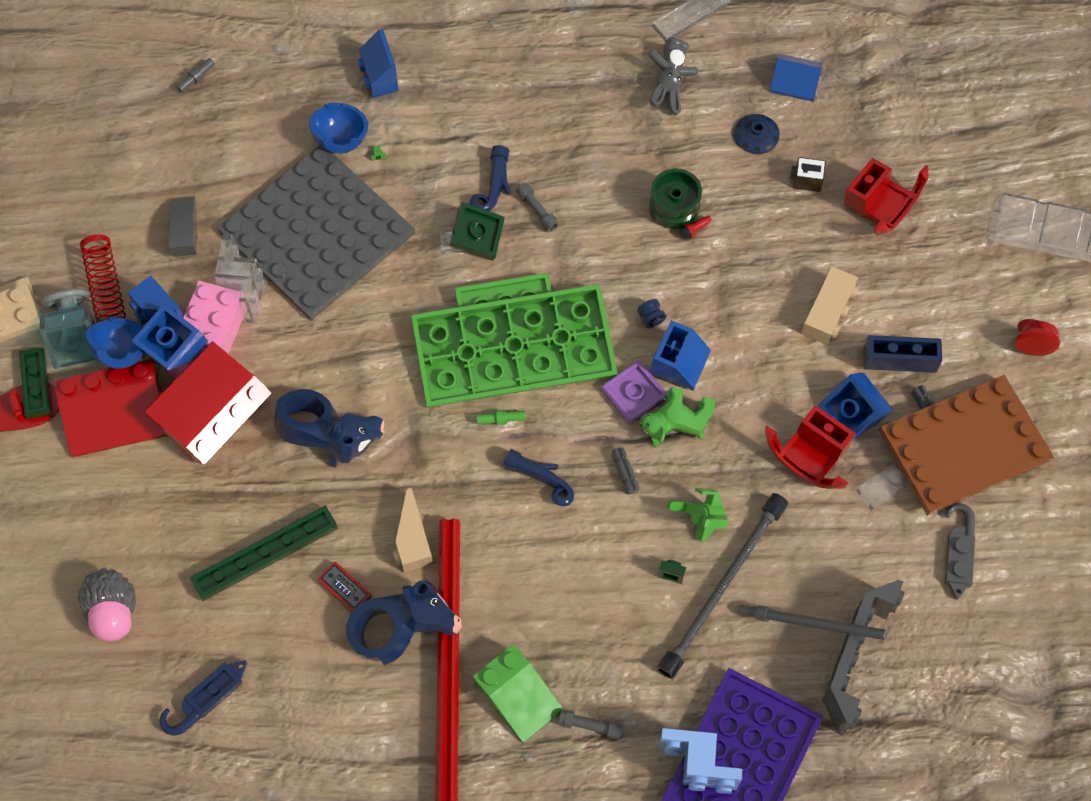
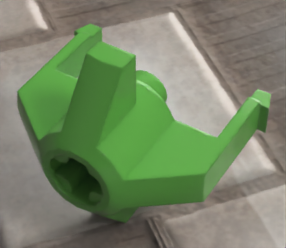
[667,488,728,542]

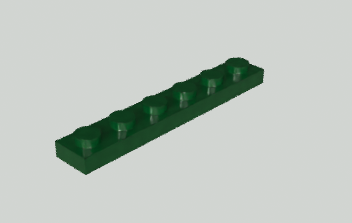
[190,505,338,601]

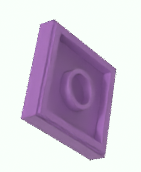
[600,360,666,425]

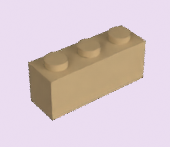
[801,266,859,345]

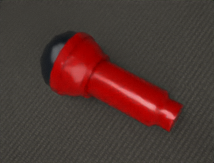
[680,215,711,240]

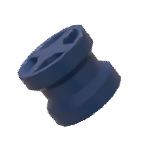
[637,299,667,328]

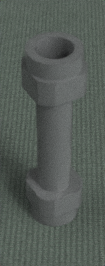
[516,183,559,232]
[558,710,623,740]

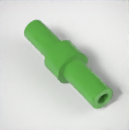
[477,410,526,425]

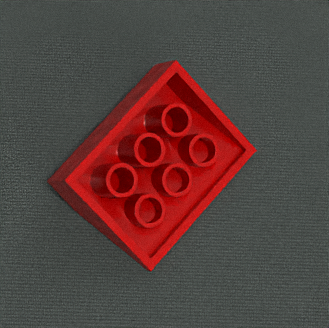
[143,341,271,464]
[54,359,168,458]

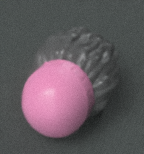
[78,568,136,642]

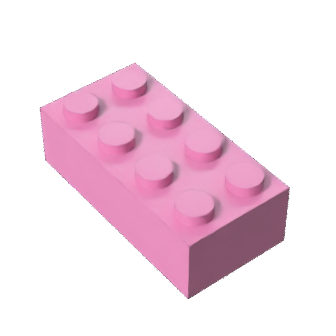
[167,281,248,378]

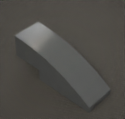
[169,196,197,257]

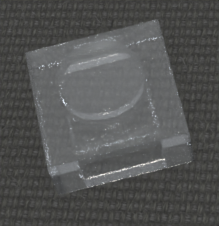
[439,228,465,254]

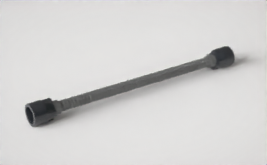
[656,493,789,679]

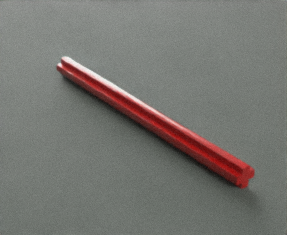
[435,518,460,801]

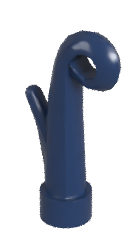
[470,145,511,211]
[503,449,574,506]

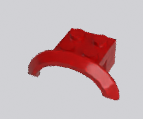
[844,158,929,236]
[765,405,856,490]

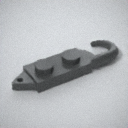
[945,503,975,600]

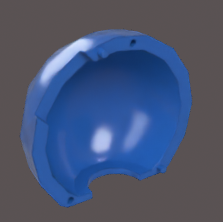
[309,102,368,154]
[86,317,146,369]

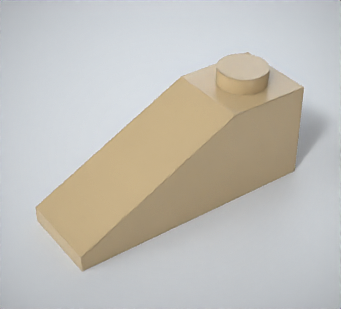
[393,488,433,573]

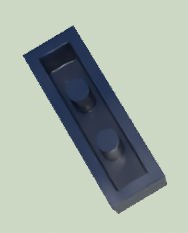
[863,335,943,373]

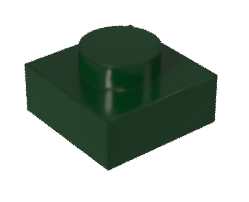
[658,560,686,584]

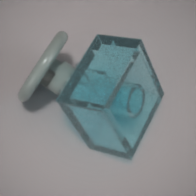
[40,289,96,369]

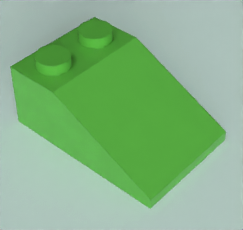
[473,644,563,743]

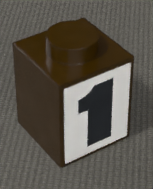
[790,157,826,192]

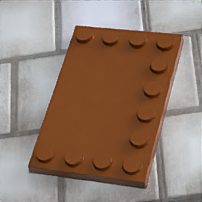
[878,375,1054,516]

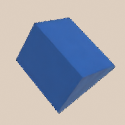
[770,54,822,102]

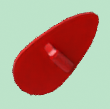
[0,383,59,432]

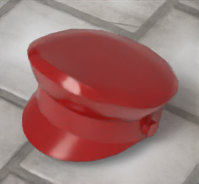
[1015,319,1061,356]

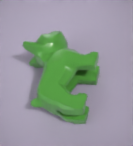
[640,387,715,447]

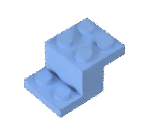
[658,728,742,794]

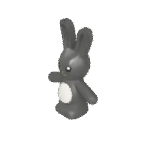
[648,37,698,115]

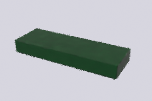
[19,347,51,419]

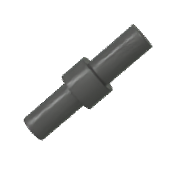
[176,58,215,93]

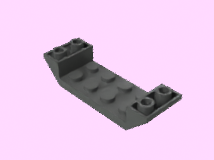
[822,580,905,736]

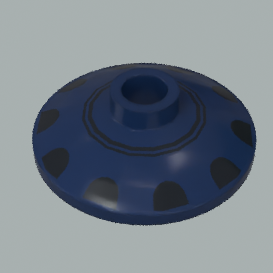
[734,114,780,154]

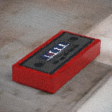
[317,561,372,612]

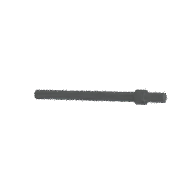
[738,604,888,640]

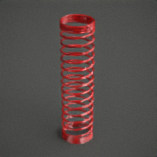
[80,234,126,323]

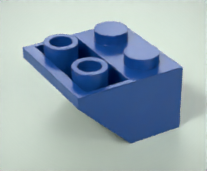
[649,320,711,391]

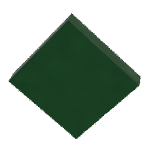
[449,202,505,261]

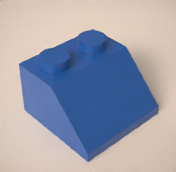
[357,29,399,97]
[127,275,184,325]
[132,304,208,370]
[818,372,893,440]

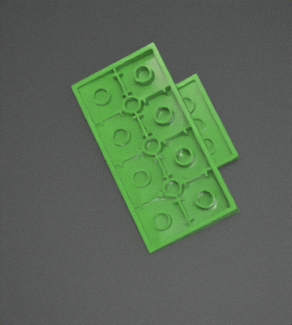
[411,273,618,408]

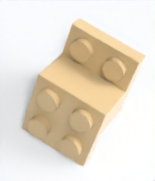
[0,276,44,342]

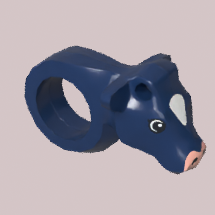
[274,389,385,468]
[346,581,462,665]

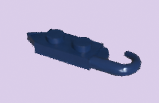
[159,660,247,736]

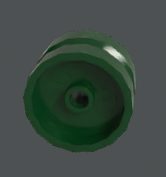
[649,168,702,229]

